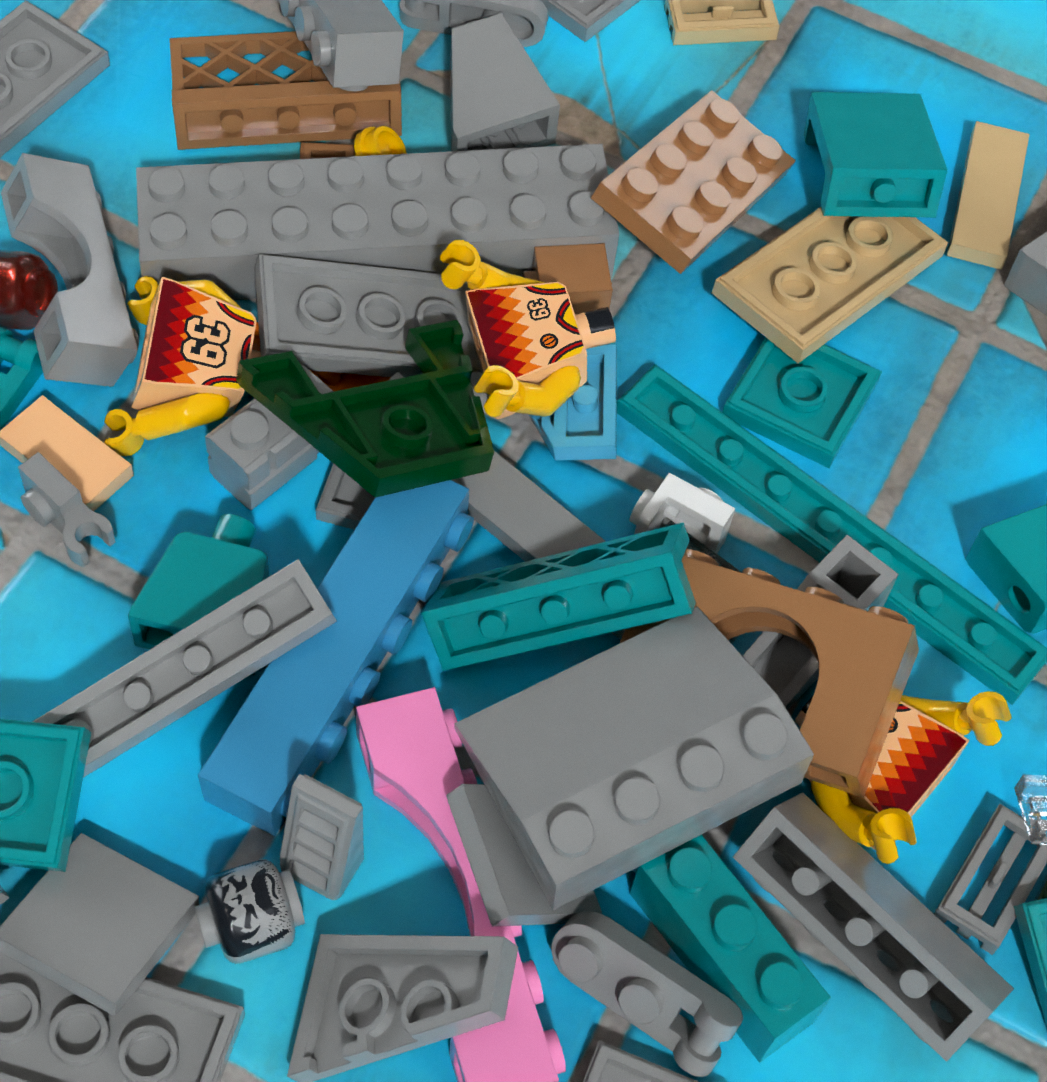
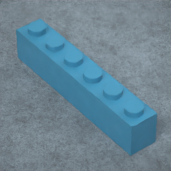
[198,480,474,837]

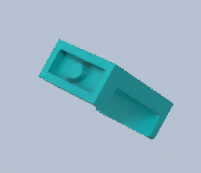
[804,92,947,218]

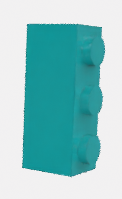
[630,834,831,1063]

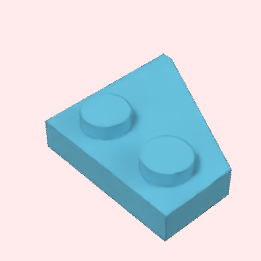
[529,344,617,460]

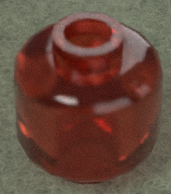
[0,250,58,331]

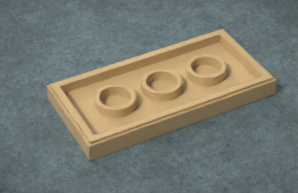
[712,207,949,363]

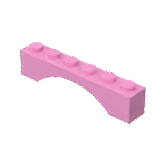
[356,687,566,1082]

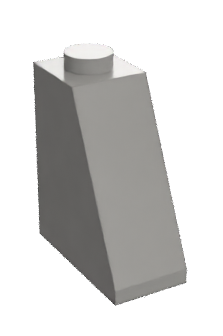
[450,13,560,151]

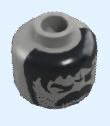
[194,859,305,964]

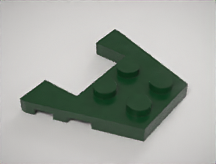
[236,320,494,498]

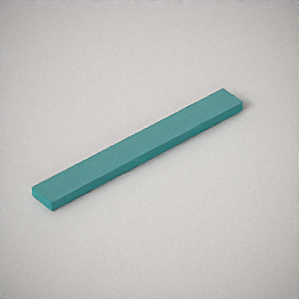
[617,364,1047,705]

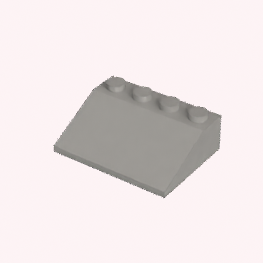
[454,607,814,910]

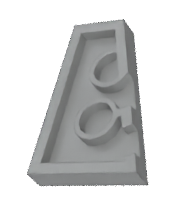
[287,934,518,1082]

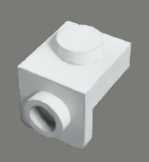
[629,473,735,558]

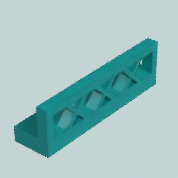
[421,522,696,671]

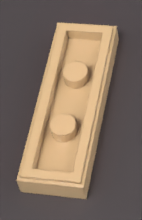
[947,121,1030,270]

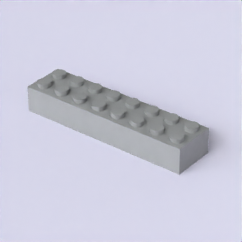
[136,144,619,300]

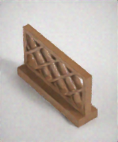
[170,31,402,150]

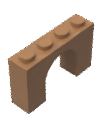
[619,549,919,798]

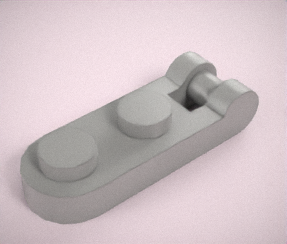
[400,0,549,47]
[551,911,743,1077]

